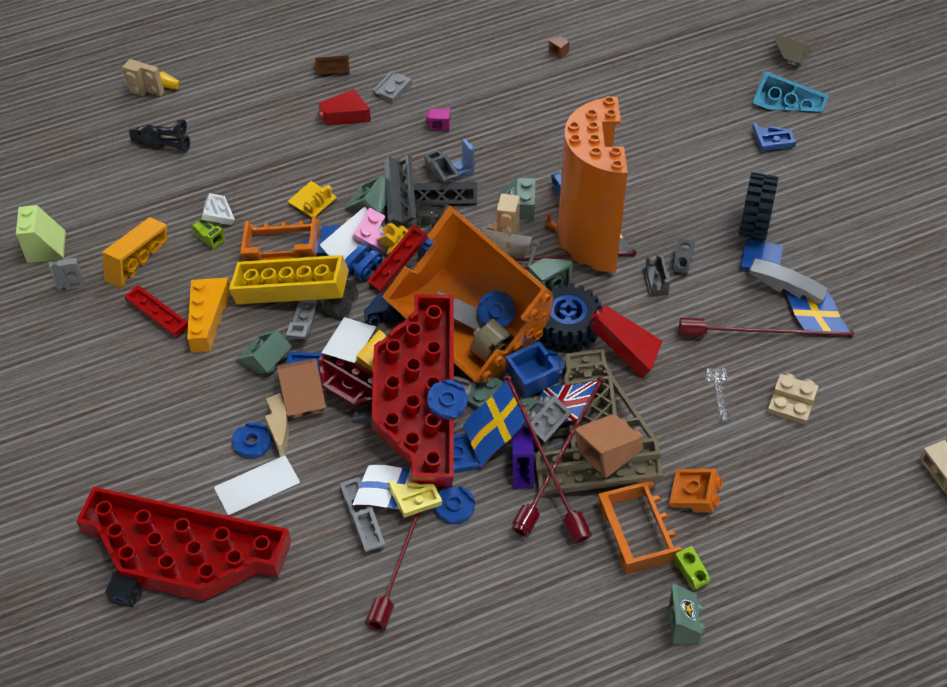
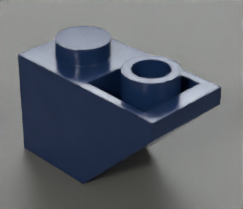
[363,292,402,325]

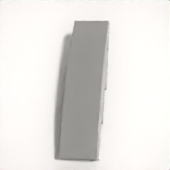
[748,258,828,304]
[340,477,385,552]

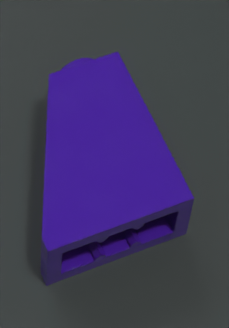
[513,428,534,489]

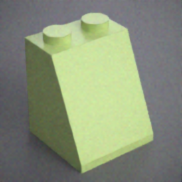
[16,205,66,263]

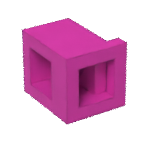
[426,107,451,131]

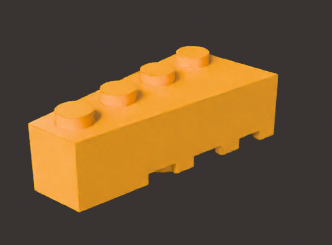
[102,217,168,289]
[187,277,231,353]

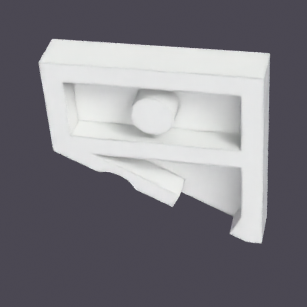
[201,193,235,225]

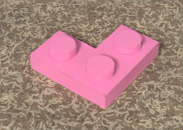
[352,207,388,255]

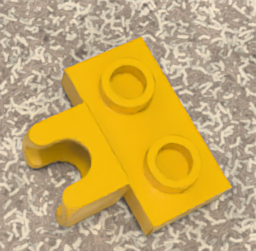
[378,223,408,255]

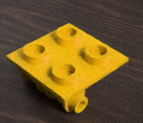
[287,181,337,217]

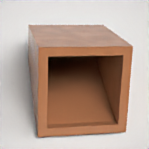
[277,358,326,418]
[575,414,643,478]

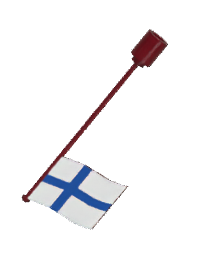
[352,465,420,632]

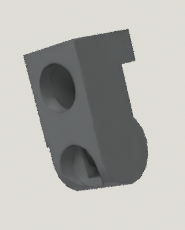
[673,238,695,274]

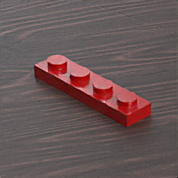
[367,225,429,293]
[124,285,188,338]

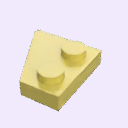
[388,480,442,518]

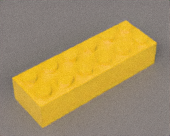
[229,255,349,304]

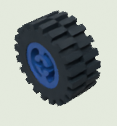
[739,172,779,240]
[540,283,602,353]

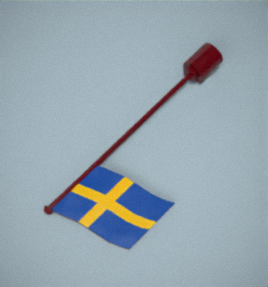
[679,289,854,338]
[463,375,592,544]

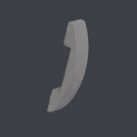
[286,300,319,339]

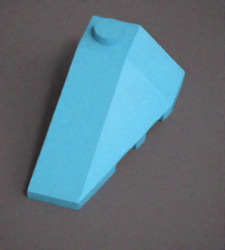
[753,71,829,112]

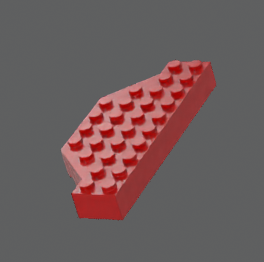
[371,294,454,487]
[76,486,292,601]

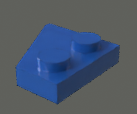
[752,123,796,151]

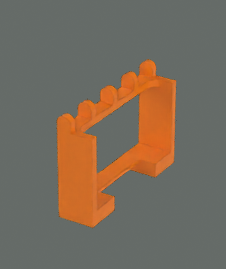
[240,216,320,262]
[598,481,683,575]

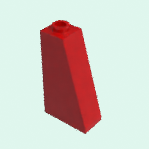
[590,305,662,378]

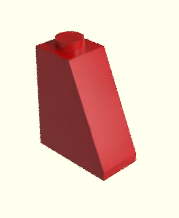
[317,89,371,126]

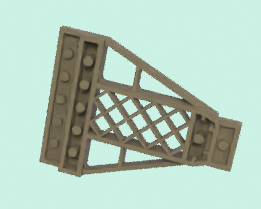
[535,349,664,496]

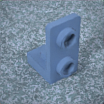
[453,139,475,181]

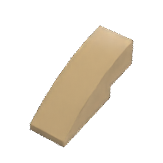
[265,393,289,457]

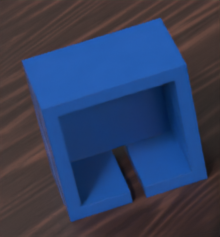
[505,341,559,398]

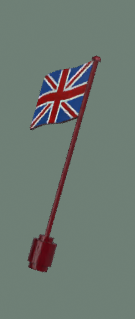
[512,377,604,536]

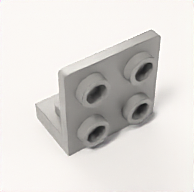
[522,396,572,442]

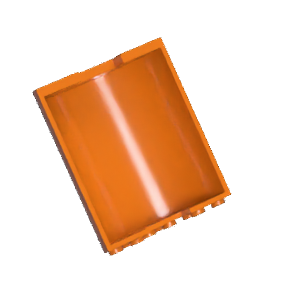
[557,96,628,273]
[382,205,554,382]

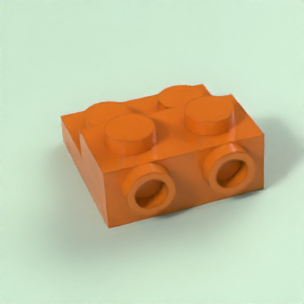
[669,469,723,513]

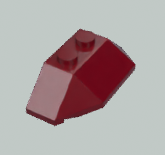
[318,354,373,406]

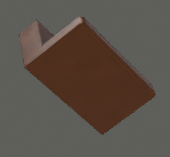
[315,55,350,75]

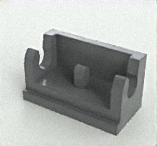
[643,254,670,297]

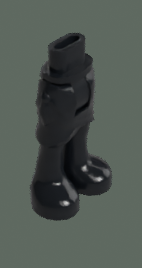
[129,119,190,151]

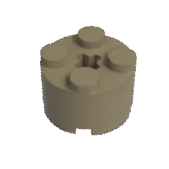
[470,319,515,363]

